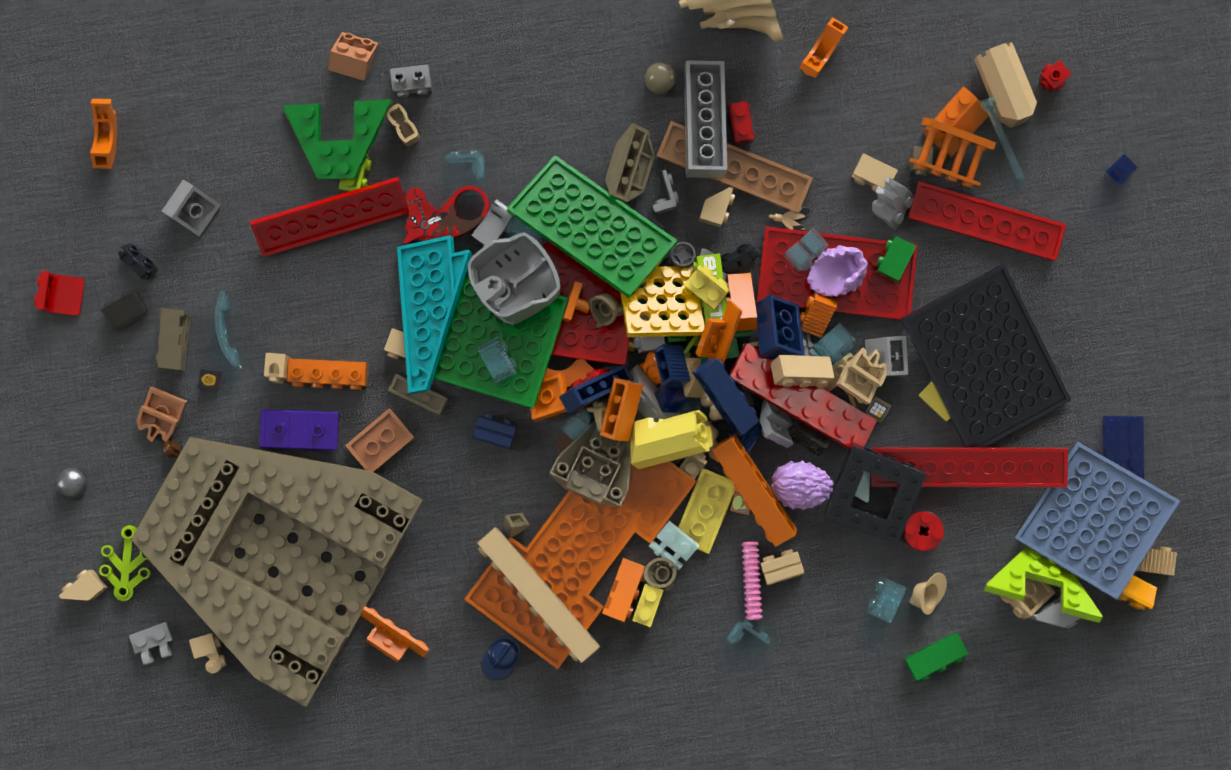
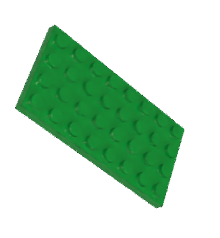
[507,155,677,299]

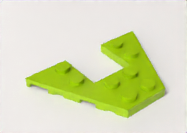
[984,547,1102,623]

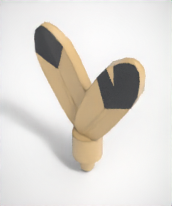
[769,207,810,231]

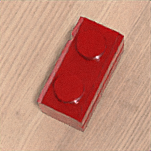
[728,101,755,146]

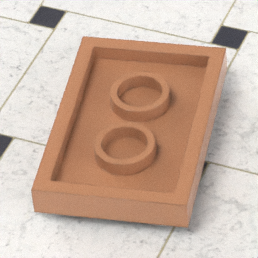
[345,408,415,472]

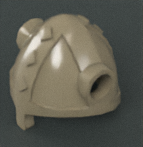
[589,294,623,328]
[644,557,677,591]

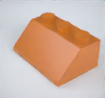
[923,86,989,158]

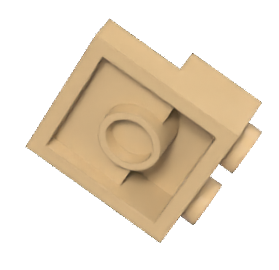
[1000,578,1055,619]

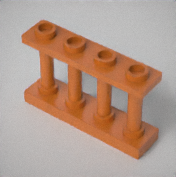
[909,117,996,188]

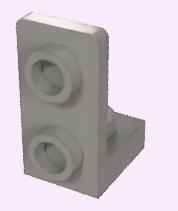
[652,170,679,215]

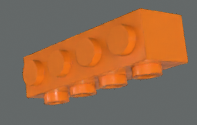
[287,358,368,390]

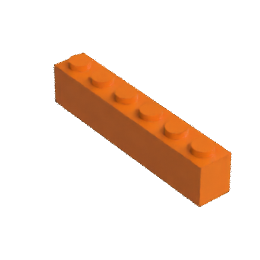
[712,433,798,547]

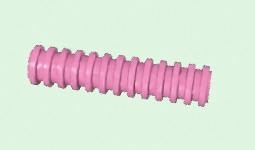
[741,541,763,620]

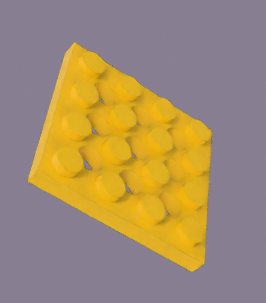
[620,266,704,337]

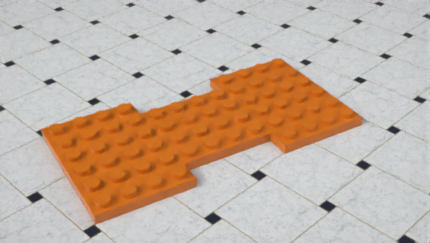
[464,461,697,669]

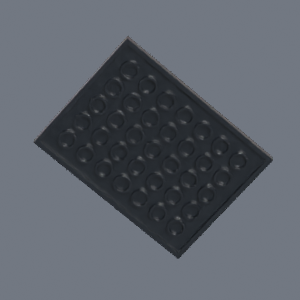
[900,264,1071,447]

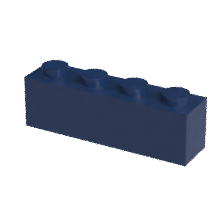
[692,358,759,435]
[559,365,634,414]

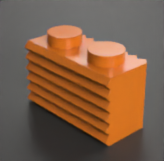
[800,292,837,338]

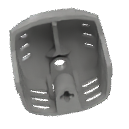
[468,233,561,324]

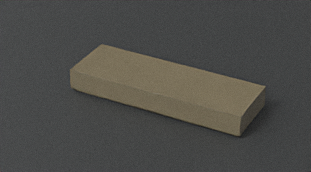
[388,374,448,416]

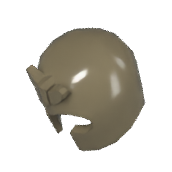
[644,63,675,95]

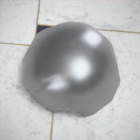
[56,468,87,500]

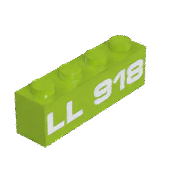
[693,253,727,327]

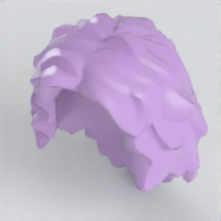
[807,245,868,297]
[770,460,834,510]

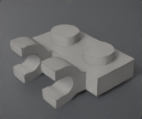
[129,622,173,665]

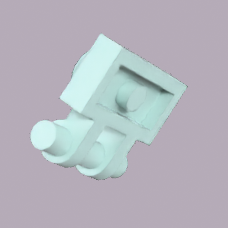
[649,521,699,571]

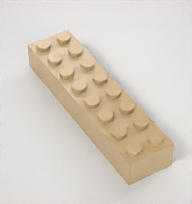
[478,527,600,663]

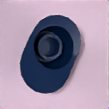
[481,636,521,680]

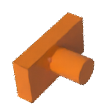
[562,281,590,323]

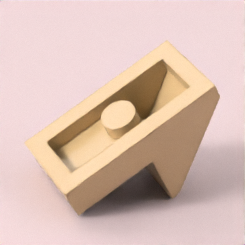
[683,357,704,398]

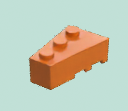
[602,558,645,622]

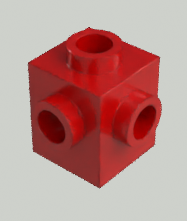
[1039,60,1072,92]

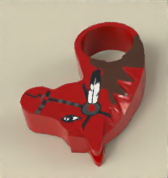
[403,186,491,244]

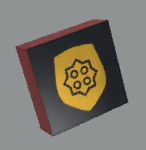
[198,369,221,391]

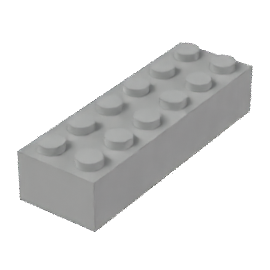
[684,61,727,178]

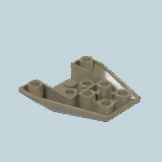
[549,420,631,508]

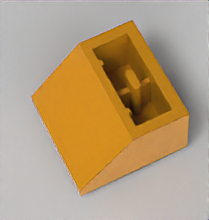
[1118,576,1157,610]

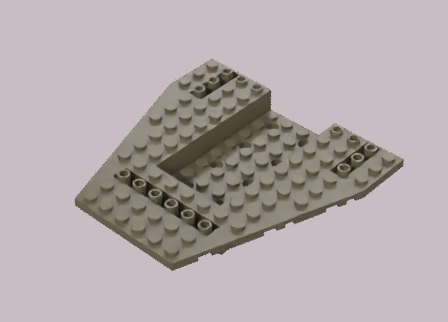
[131,437,423,707]

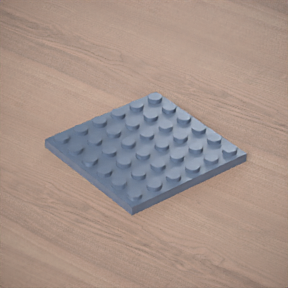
[1015,442,1181,601]

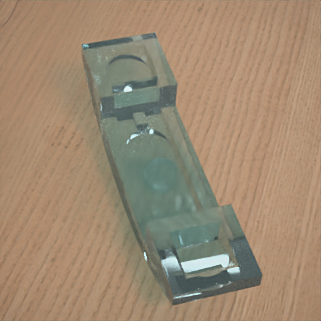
[215,291,241,369]

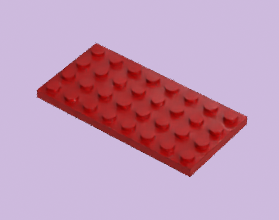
[756,226,918,320]

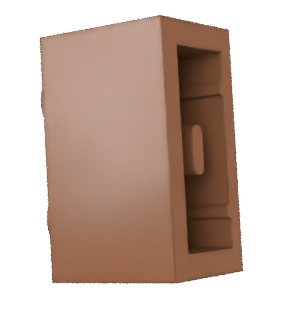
[328,32,378,81]

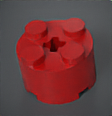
[902,512,944,551]

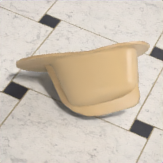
[909,572,947,615]

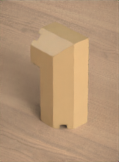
[974,42,1037,128]

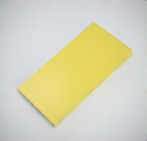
[678,468,735,554]

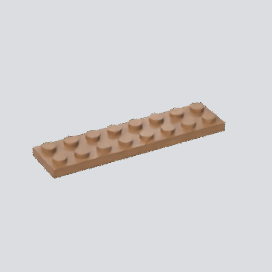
[656,121,813,214]

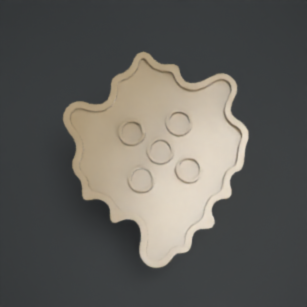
[679,0,783,42]

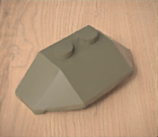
[605,123,655,202]

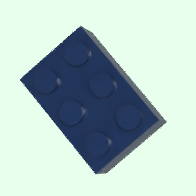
[755,295,805,360]

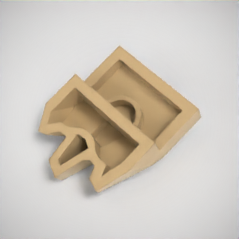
[836,347,887,404]

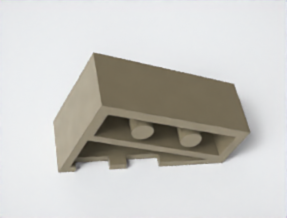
[156,308,192,372]

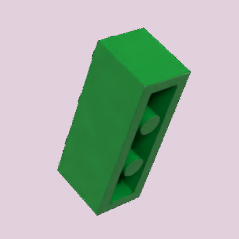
[903,632,969,682]

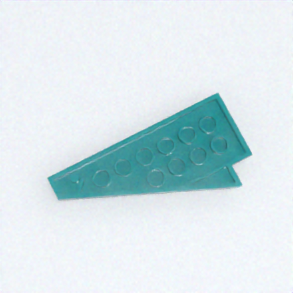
[397,235,472,395]

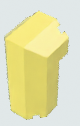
[630,410,713,469]

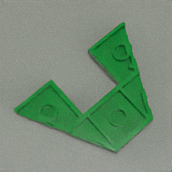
[283,99,393,181]

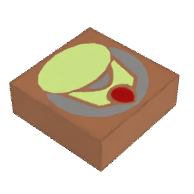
[730,492,750,516]

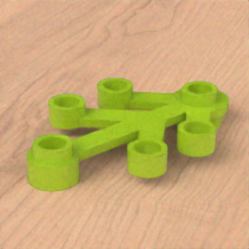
[99,525,151,601]

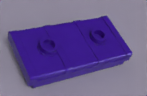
[259,409,339,451]

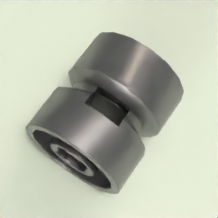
[671,242,695,268]

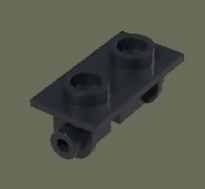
[118,243,158,280]
[720,243,757,275]

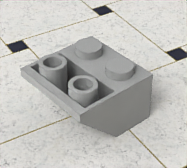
[865,336,908,378]

